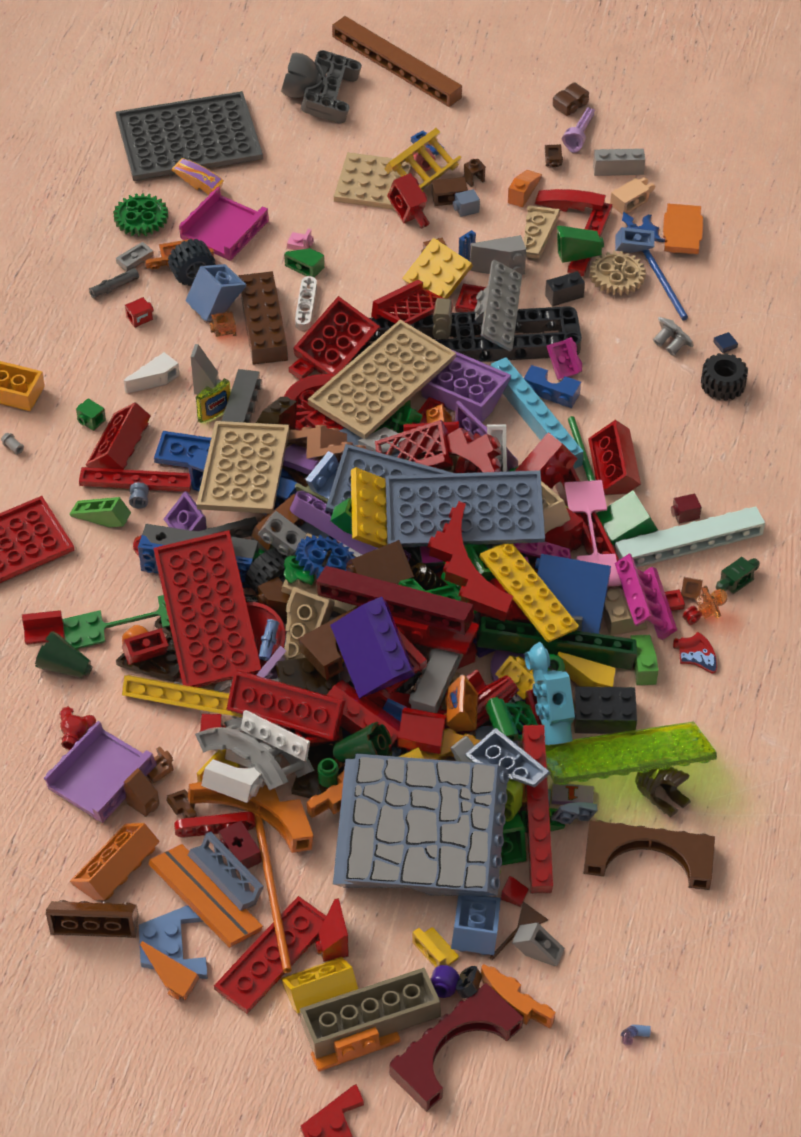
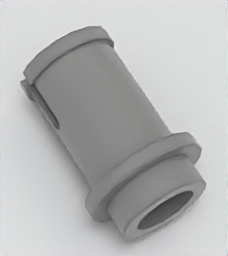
[1,433,24,455]

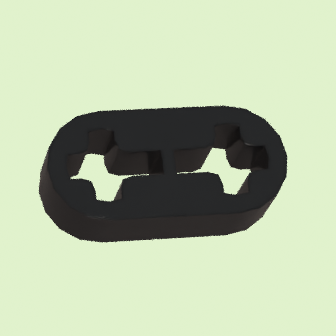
[456,966,482,999]

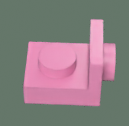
[287,229,314,250]

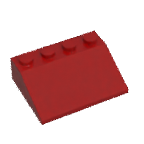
[293,296,380,375]

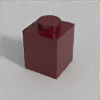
[671,493,702,524]

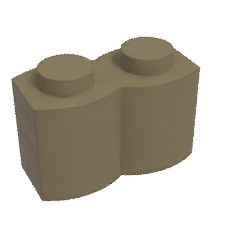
[433,298,453,339]

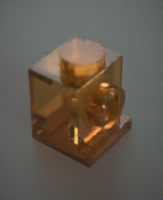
[209,311,237,337]

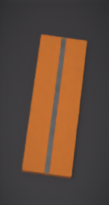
[149,844,263,948]

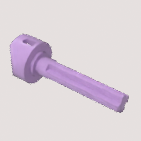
[562,107,595,153]

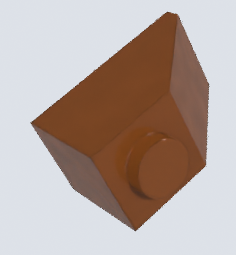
[124,768,159,817]

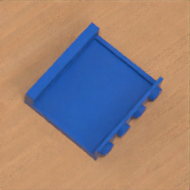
[535,554,611,634]

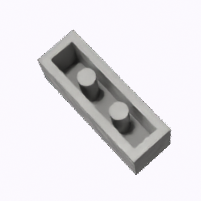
[593,148,646,176]

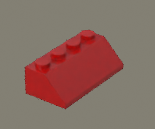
[86,402,151,469]
[588,419,641,495]
[327,680,401,751]

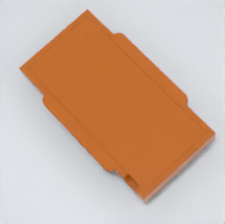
[663,203,703,254]

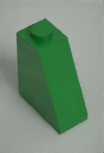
[557,226,604,263]

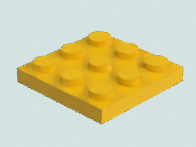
[402,238,474,299]

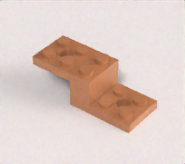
[287,425,373,463]

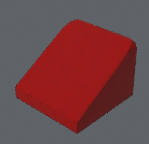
[501,876,529,907]

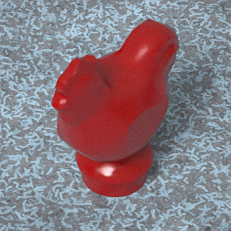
[59,706,96,750]

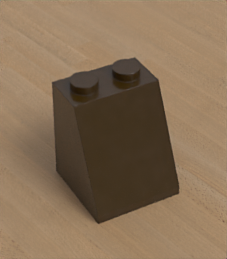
[256,397,297,447]

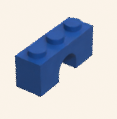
[524,365,581,408]

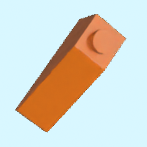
[508,170,542,208]
[140,941,199,1001]

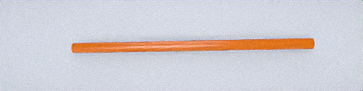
[255,815,292,973]

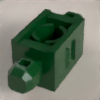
[716,557,760,594]

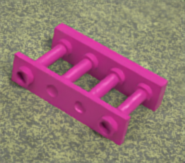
[615,553,678,640]

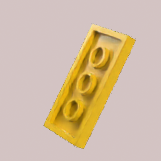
[351,467,388,548]

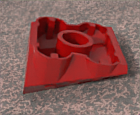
[398,707,447,754]

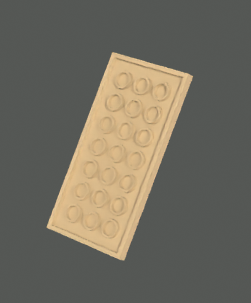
[308,320,456,439]

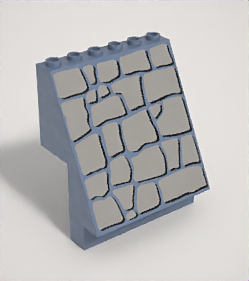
[333,754,509,896]

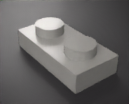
[116,242,154,271]

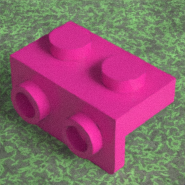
[547,337,582,380]

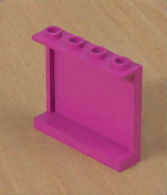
[179,187,269,261]

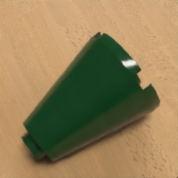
[35,631,93,678]
[333,722,393,763]

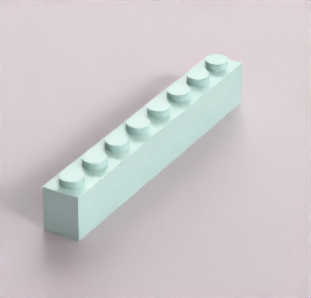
[615,506,765,568]

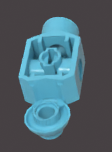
[525,642,575,745]

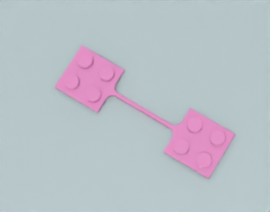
[564,480,621,586]

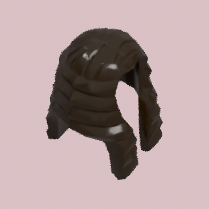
[635,762,691,817]

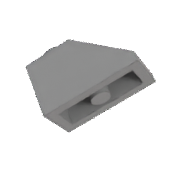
[512,923,565,966]

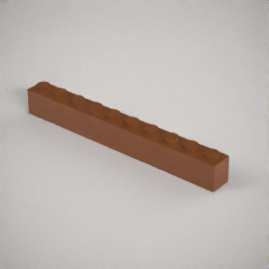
[332,16,462,107]

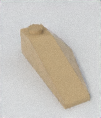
[284,587,335,660]

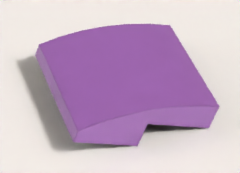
[283,444,319,475]

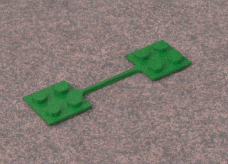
[63,595,170,649]

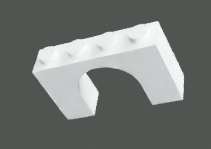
[201,742,282,803]

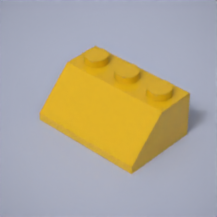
[281,957,358,1014]

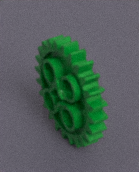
[113,193,169,237]

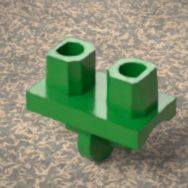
[390,406,422,433]

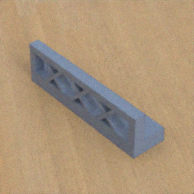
[188,832,264,911]

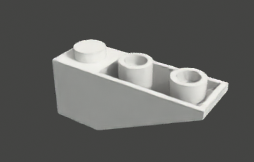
[124,352,180,393]

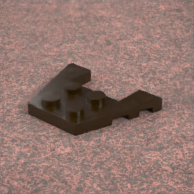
[116,617,181,682]

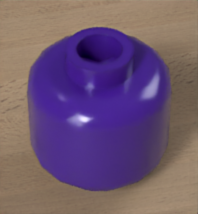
[430,965,459,998]

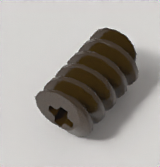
[411,563,447,591]

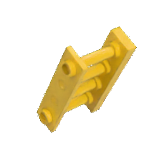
[384,127,462,192]

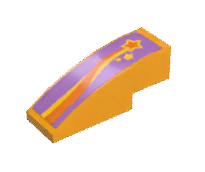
[172,158,224,195]

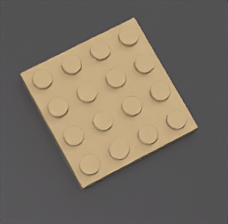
[334,152,412,210]

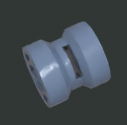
[129,482,149,509]

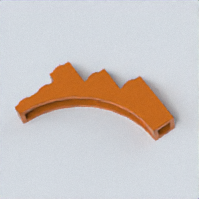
[188,782,314,853]

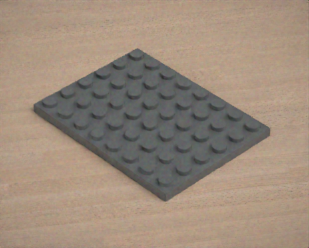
[115,91,263,181]

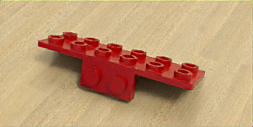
[393,617,479,654]

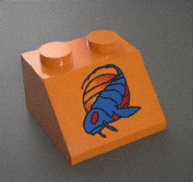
[445,675,478,732]

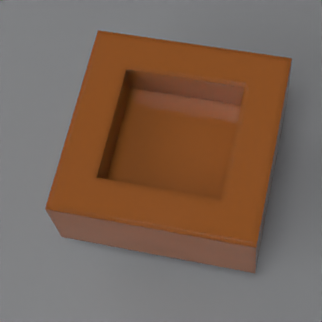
[681,577,703,599]

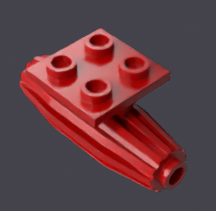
[445,669,519,736]

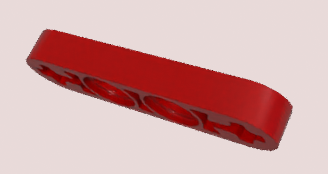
[174,812,256,837]

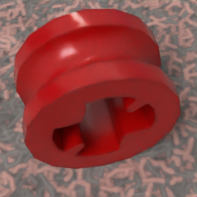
[682,606,702,625]

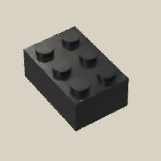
[573,687,637,734]

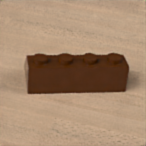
[46,900,139,938]

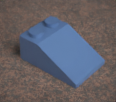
[451,896,501,955]

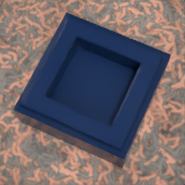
[713,332,738,353]

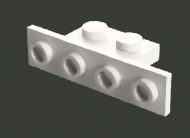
[241,710,310,761]

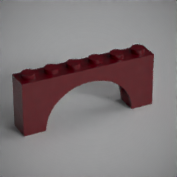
[389,983,523,1112]

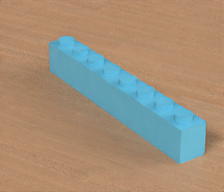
[491,357,583,469]

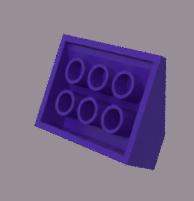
[330,597,416,699]

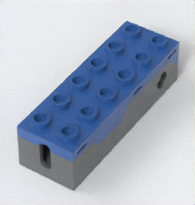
[133,524,259,588]

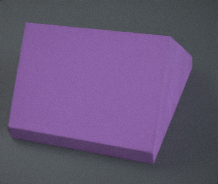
[164,491,207,531]

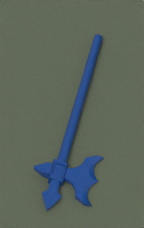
[622,212,688,320]

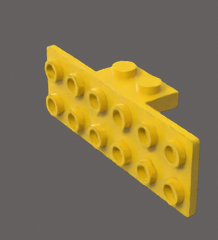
[479,543,579,642]

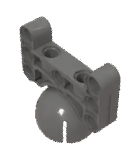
[281,50,362,123]

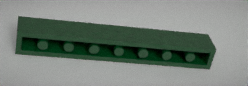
[476,616,637,670]

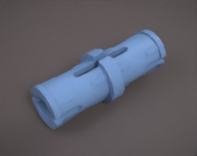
[258,619,280,661]

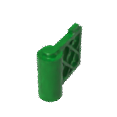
[485,697,538,742]

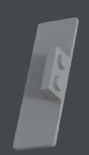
[475,260,522,351]

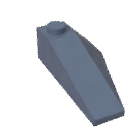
[465,728,550,787]

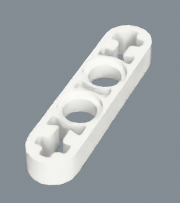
[295,276,317,331]

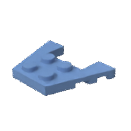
[139,905,208,979]

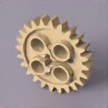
[590,250,646,296]

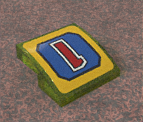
[196,378,231,423]

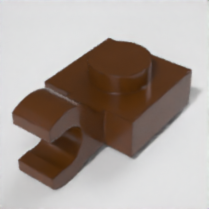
[166,789,197,818]

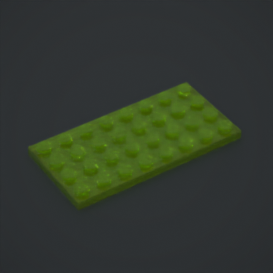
[545,721,717,785]

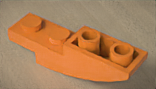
[307,771,344,819]
[481,964,556,1029]

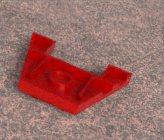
[300,1084,364,1137]

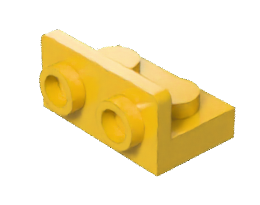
[495,656,535,700]

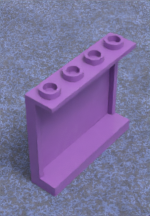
[44,721,156,823]

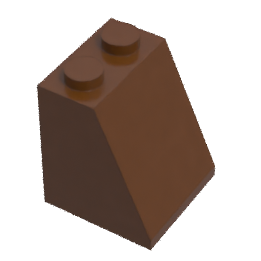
[346,540,414,584]

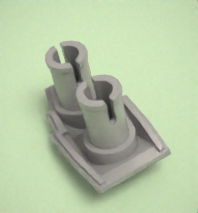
[653,317,694,356]

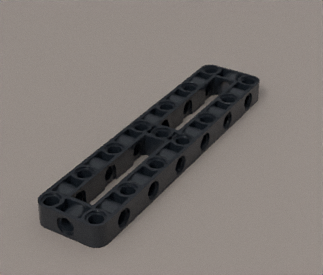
[352,306,582,362]

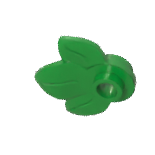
[284,556,314,585]

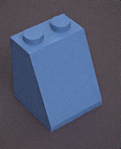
[185,264,247,321]

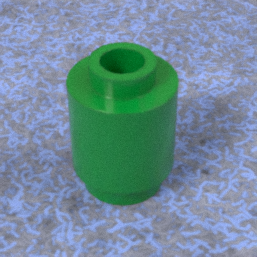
[318,758,339,787]

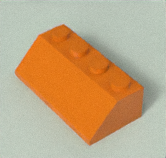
[69,823,160,900]

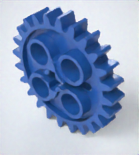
[295,535,355,579]

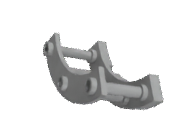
[195,717,314,790]

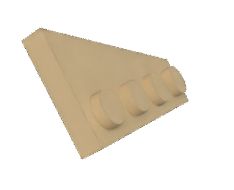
[524,205,560,259]

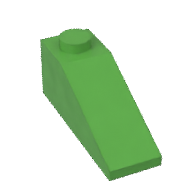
[70,497,131,527]
[630,635,658,685]

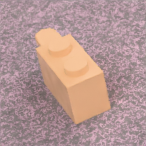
[610,177,655,215]

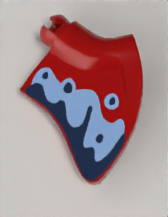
[673,632,717,674]

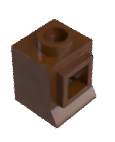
[462,159,486,187]

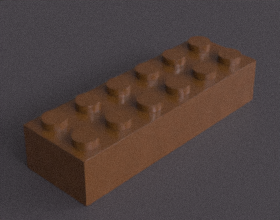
[238,271,288,365]

